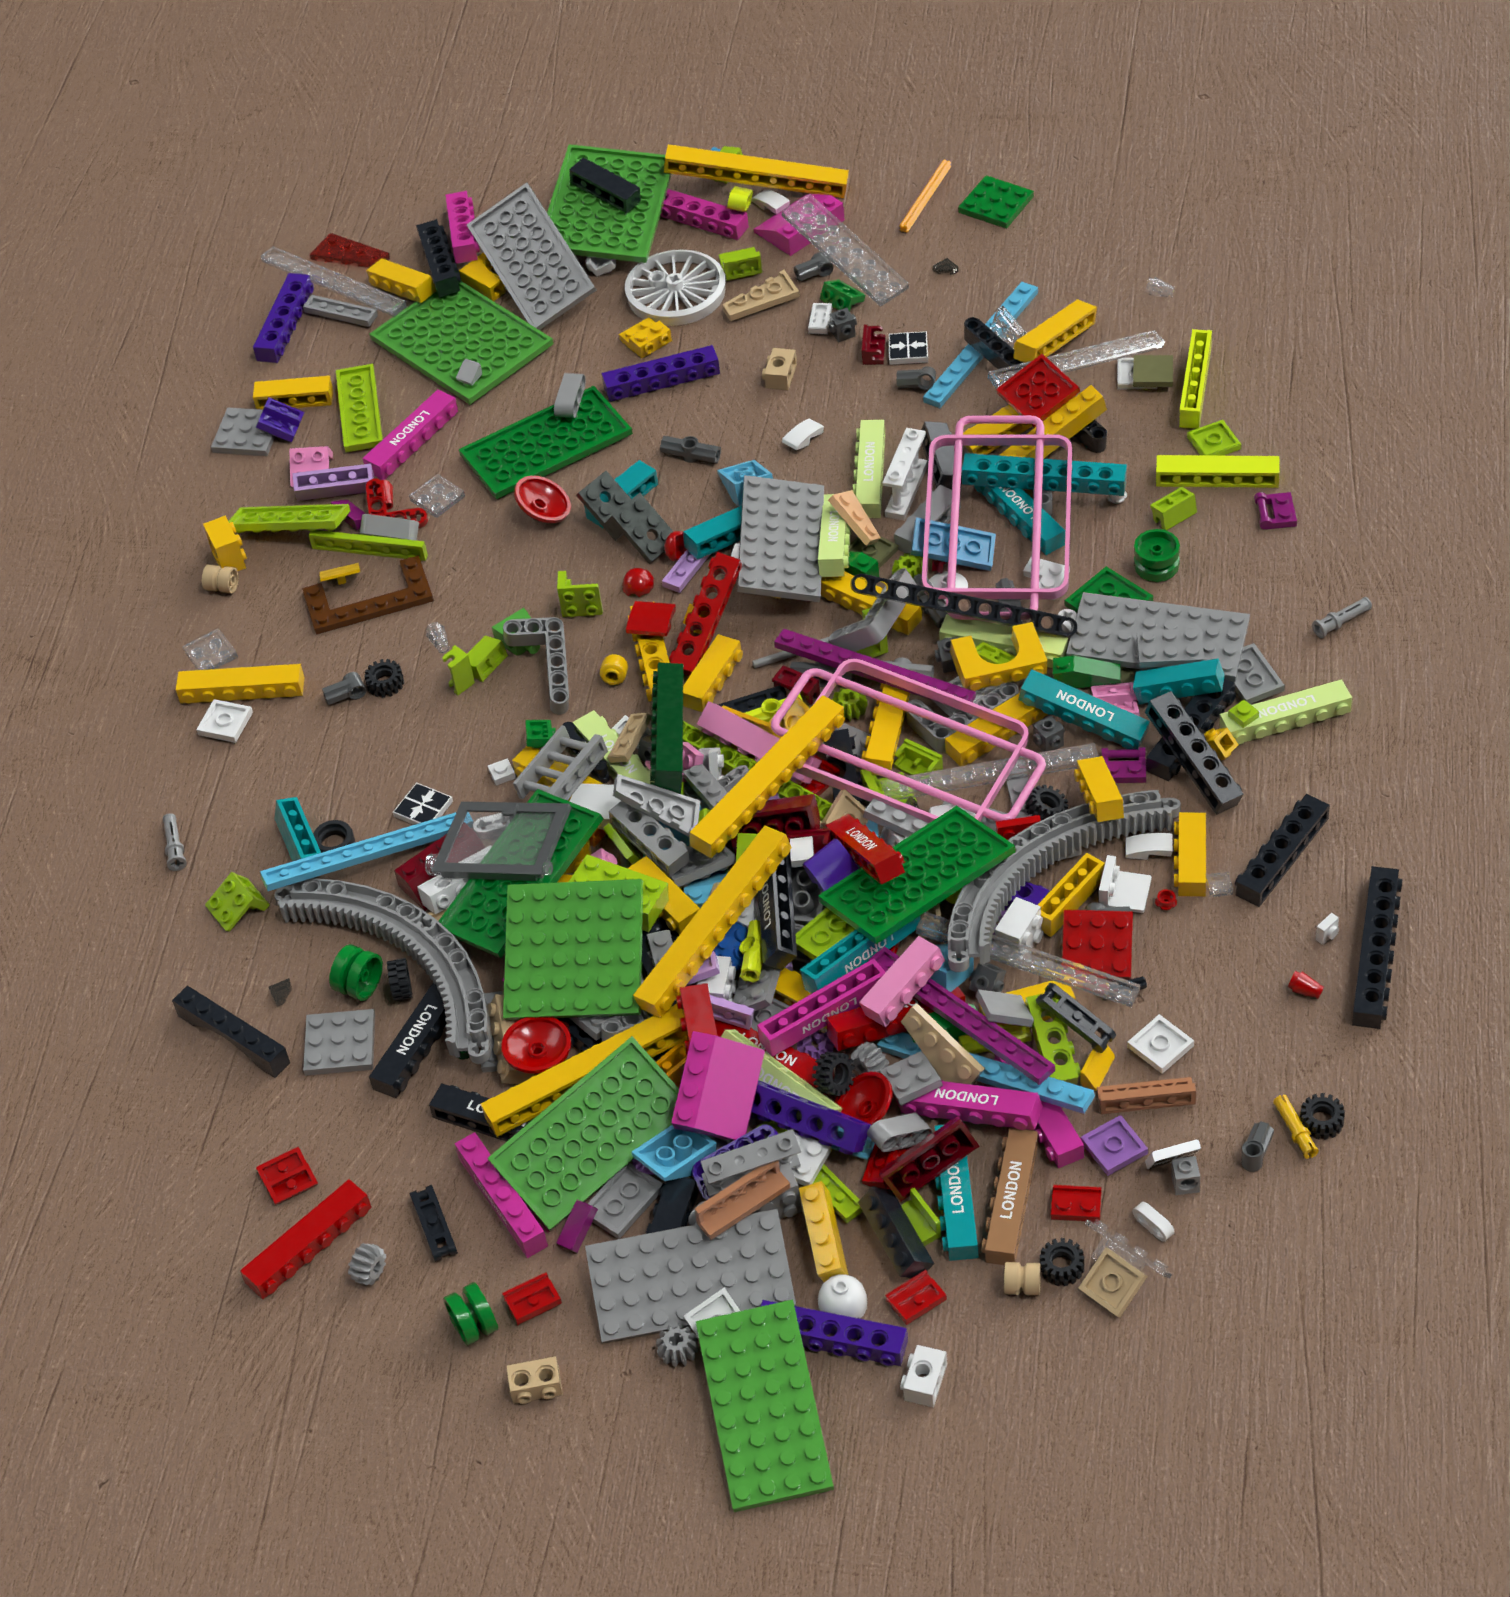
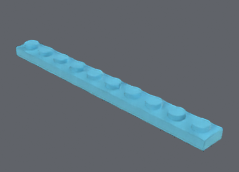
[923,282,1038,408]
[260,812,475,891]
[877,1032,1095,1114]

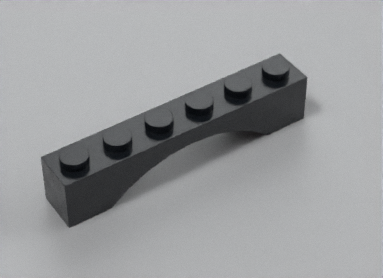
[172,985,290,1078]

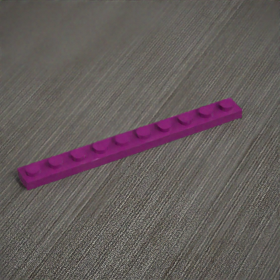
[774,629,976,703]
[868,946,1055,1085]

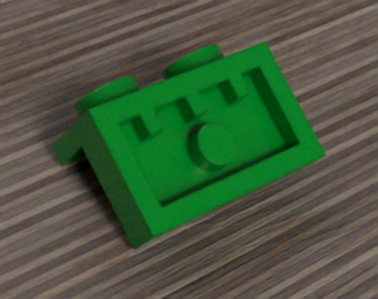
[820,279,866,312]
[525,720,556,748]

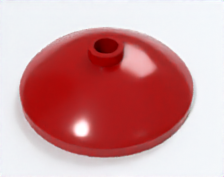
[514,476,571,523]
[501,1017,571,1073]
[835,1071,892,1125]

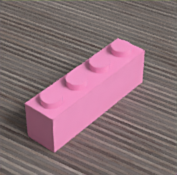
[859,936,945,1027]

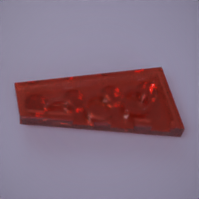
[309,233,390,268]

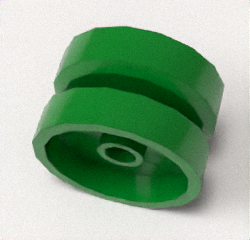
[1134,529,1180,582]
[329,944,383,1001]
[443,1282,499,1346]

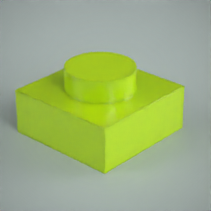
[1228,700,1259,728]

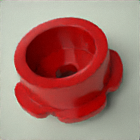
[1155,889,1178,910]

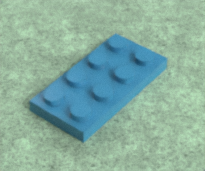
[911,517,996,571]

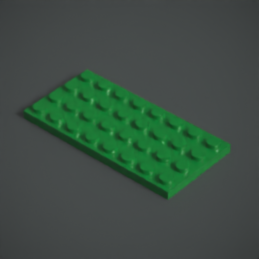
[459,386,633,499]
[438,789,604,958]
[818,806,1016,945]

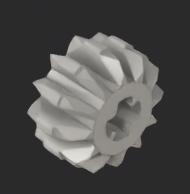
[851,1042,889,1075]
[348,1243,386,1285]
[656,1324,699,1368]

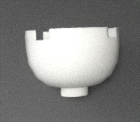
[818,1274,867,1319]

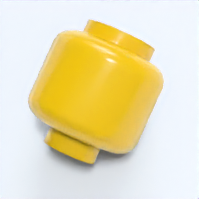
[600,654,628,685]

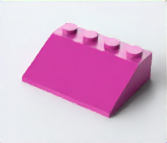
[753,194,845,256]
[671,1031,765,1141]

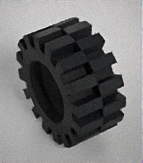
[364,659,404,698]
[1025,785,1069,821]
[387,958,413,1001]
[812,1052,855,1096]
[1300,1093,1345,1140]
[1040,1238,1084,1286]

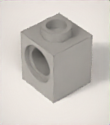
[1171,1156,1200,1195]

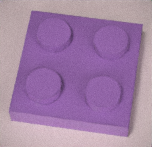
[1081,1115,1148,1176]

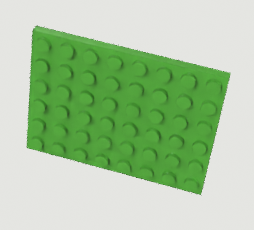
[547,144,672,263]
[370,282,554,404]

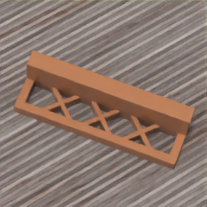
[1097,1077,1196,1114]
[694,1161,791,1240]

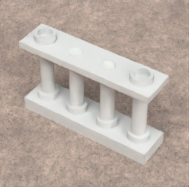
[883,428,928,521]

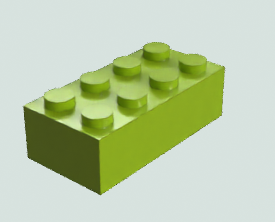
[569,854,669,932]

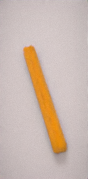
[899,160,951,233]

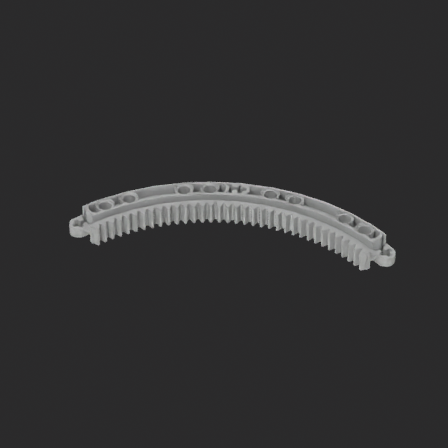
[948,790,1181,972]
[274,878,492,1064]

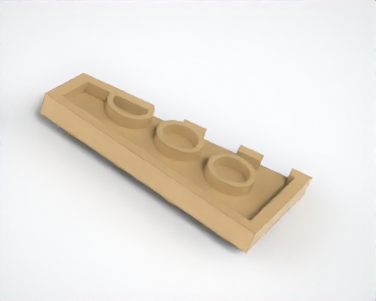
[723,270,800,321]
[901,1004,985,1085]

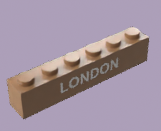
[981,1128,1038,1265]

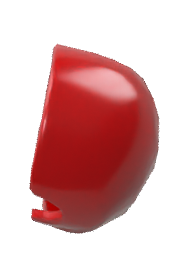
[664,531,687,561]
[622,568,654,597]

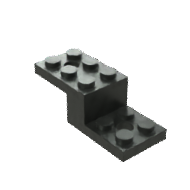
[576,471,674,564]

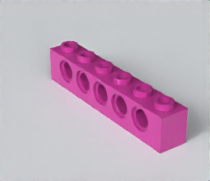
[660,189,749,240]
[445,191,480,264]

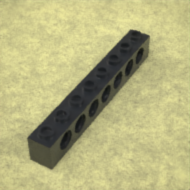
[1352,866,1403,1029]

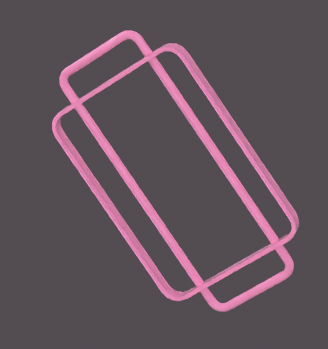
[922,415,1072,620]
[771,659,1046,823]

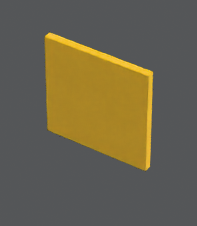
[319,563,360,585]

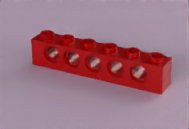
[669,552,743,676]

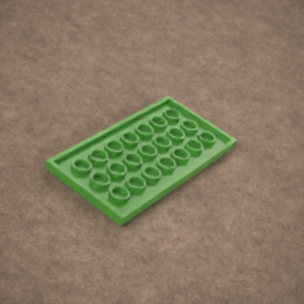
[488,1036,679,1231]
[696,1299,834,1512]

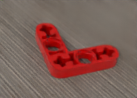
[366,478,428,528]

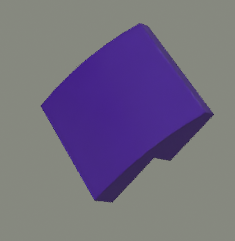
[256,398,304,442]
[802,839,859,893]

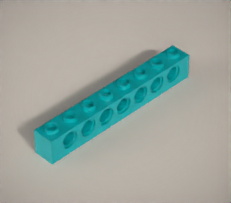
[962,453,1127,496]

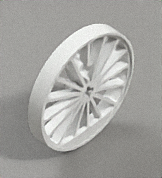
[625,250,725,326]

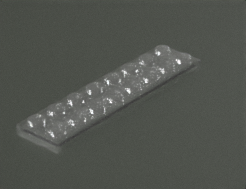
[782,194,909,307]

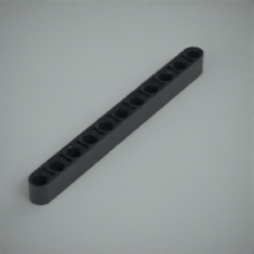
[964,317,1107,453]
[850,574,1077,637]

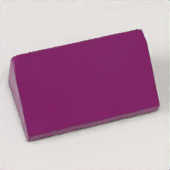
[330,500,366,530]
[556,1199,598,1253]

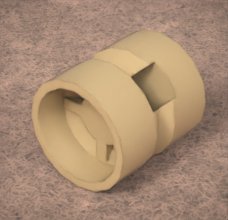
[202,565,238,593]
[1004,1262,1041,1296]

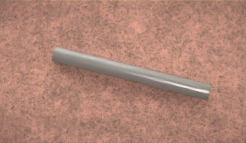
[752,637,831,668]

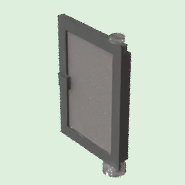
[425,801,572,881]

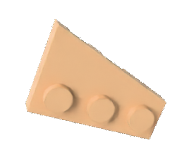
[828,490,881,546]

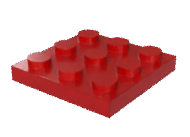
[996,354,1081,428]
[1062,910,1133,980]

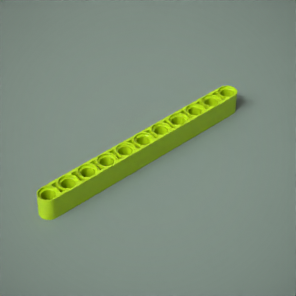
[683,721,832,821]

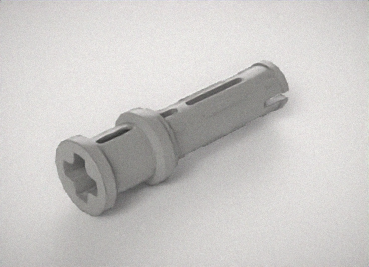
[1312,597,1372,638]
[163,813,187,871]

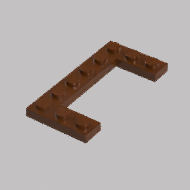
[302,555,434,635]

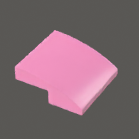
[1091,682,1139,716]

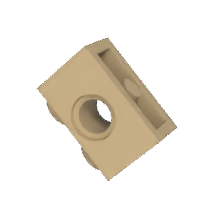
[762,348,797,390]

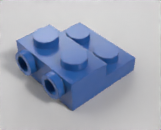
[712,922,748,971]

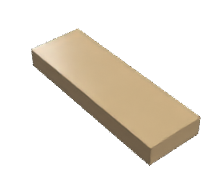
[607,713,651,763]

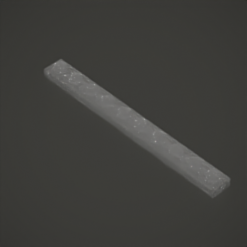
[261,246,407,317]
[987,330,1165,389]
[881,743,1099,800]
[916,912,1140,1008]

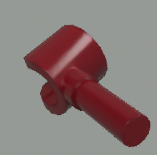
[931,559,947,573]

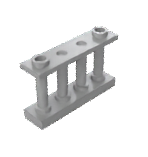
[513,725,608,800]
[701,1129,801,1198]

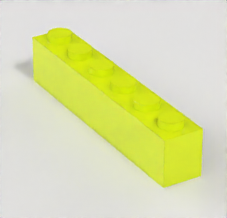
[1179,329,1212,429]
[1156,455,1279,488]

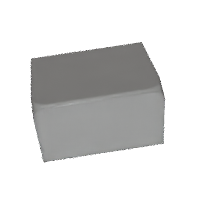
[456,359,482,386]

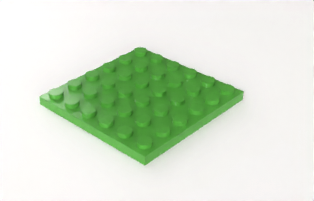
[503,879,643,1020]

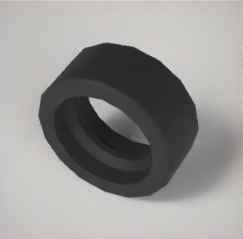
[313,820,355,853]

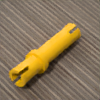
[1273,1094,1319,1159]

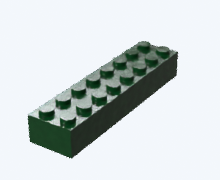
[650,662,683,794]

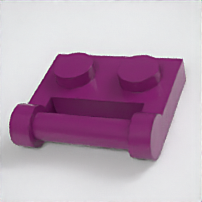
[1254,492,1297,530]
[1101,747,1146,783]

